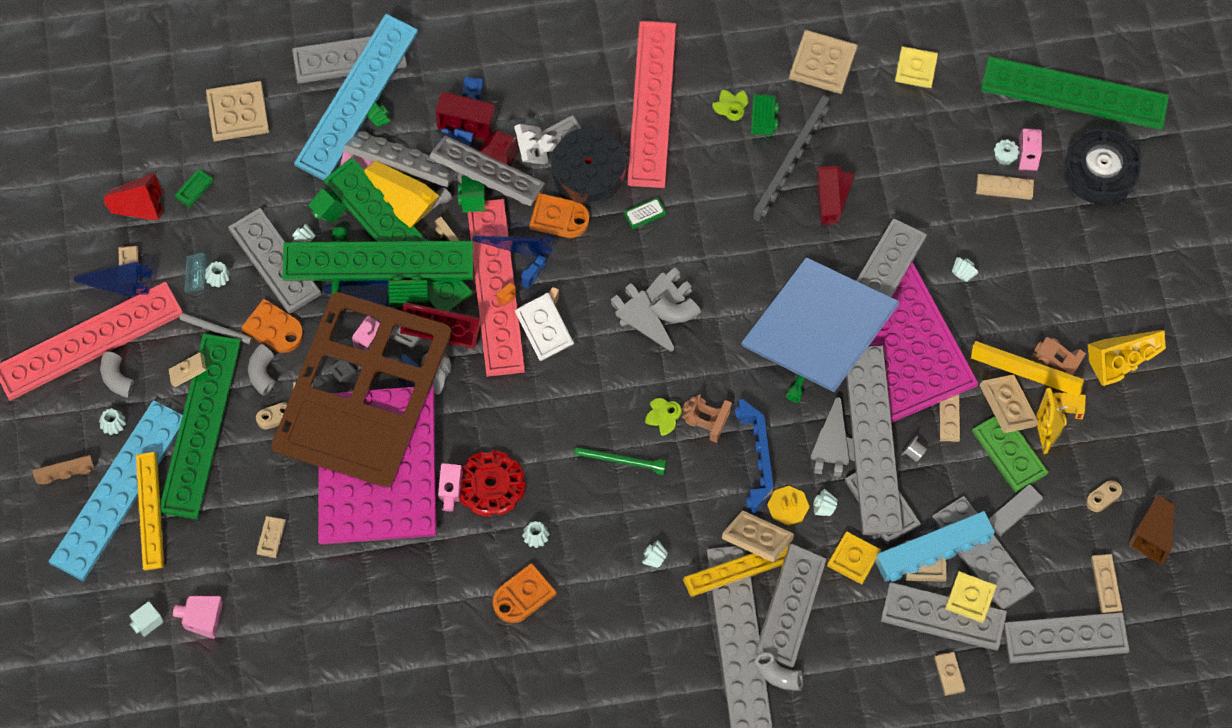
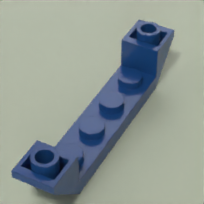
[735,399,773,515]

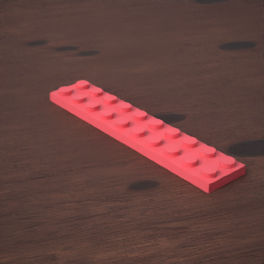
[628,21,676,188]
[468,199,525,377]
[0,282,183,401]

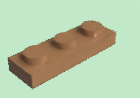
[33,455,95,484]

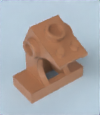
[1032,337,1086,375]
[682,395,732,443]

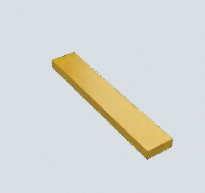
[971,341,1084,397]
[136,452,164,570]
[683,544,790,597]

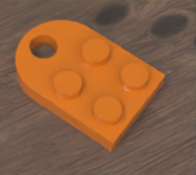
[529,194,589,238]
[241,299,303,353]
[493,563,556,623]

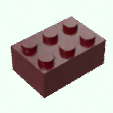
[435,92,496,140]

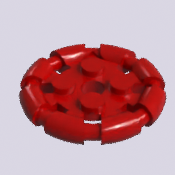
[459,450,526,517]

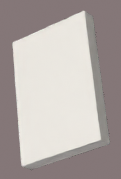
[514,293,574,361]

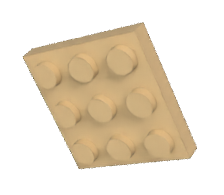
[789,30,857,94]
[206,81,269,141]

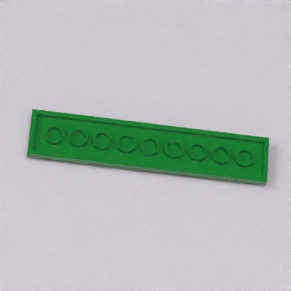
[981,57,1169,130]
[323,157,473,312]
[282,241,473,281]
[160,334,241,519]

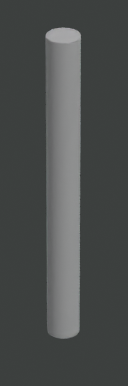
[179,313,253,345]

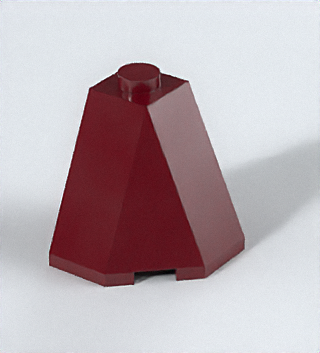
[478,130,520,166]
[815,166,854,225]

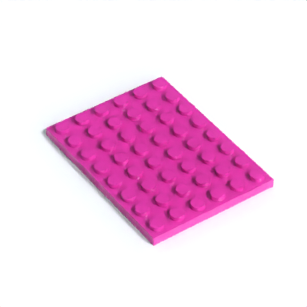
[855,262,978,423]
[318,386,436,544]

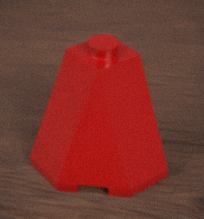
[104,173,163,220]

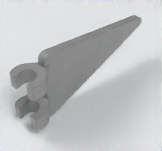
[620,267,692,326]
[611,283,674,352]
[811,397,849,477]

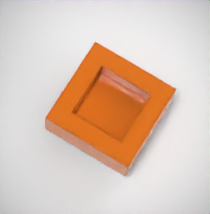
[496,282,516,307]

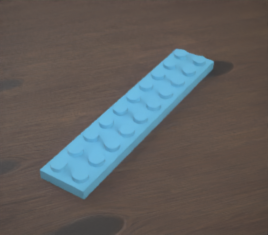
[294,14,418,180]
[49,400,183,581]

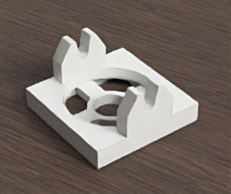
[515,124,556,164]

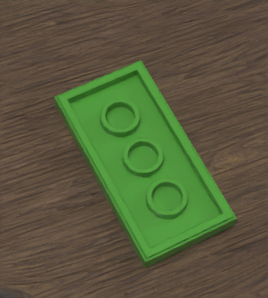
[972,416,1048,493]

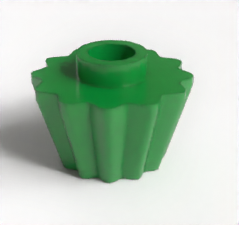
[367,102,391,128]

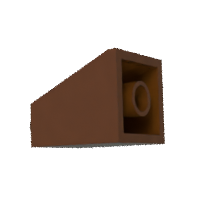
[1128,495,1175,566]

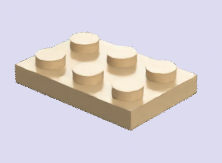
[980,375,1039,433]
[722,511,794,562]

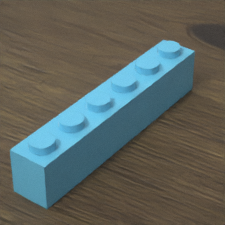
[875,511,995,582]

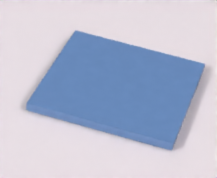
[741,258,899,392]

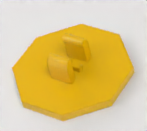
[767,486,809,526]

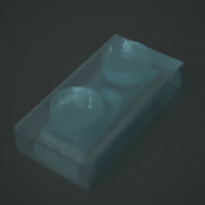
[184,252,206,293]

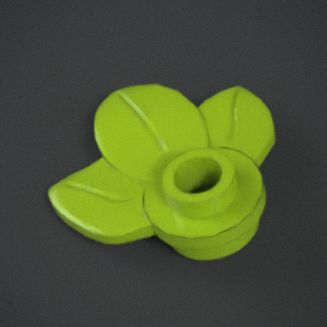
[712,90,748,121]
[645,398,682,436]

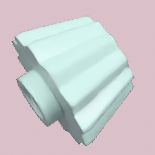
[994,140,1020,165]
[292,224,316,242]
[952,257,978,282]
[204,261,230,287]
[99,408,126,435]
[813,489,837,516]
[522,521,550,548]
[642,540,668,568]

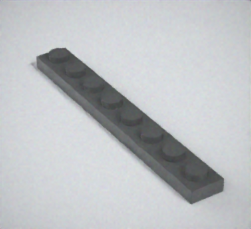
[753,96,830,222]

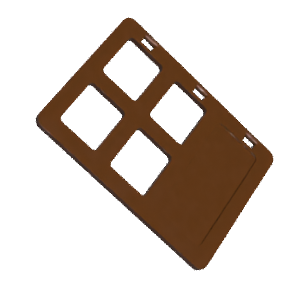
[271,292,452,488]

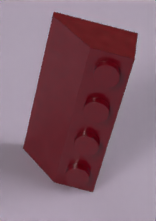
[400,302,481,349]

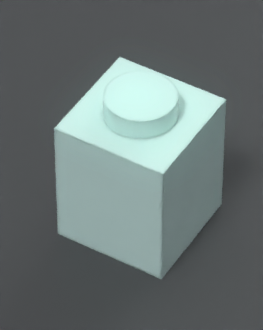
[130,602,163,636]

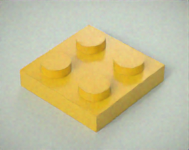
[827,531,881,585]

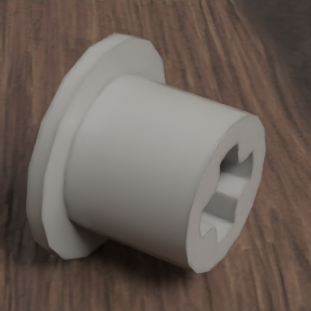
[901,435,927,462]

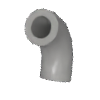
[649,295,701,323]
[247,344,275,396]
[100,352,134,398]
[755,652,803,691]

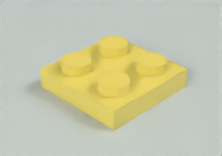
[895,47,938,88]
[946,572,997,623]

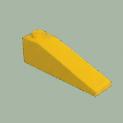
[364,160,439,228]
[1088,330,1166,386]
[1036,388,1066,454]

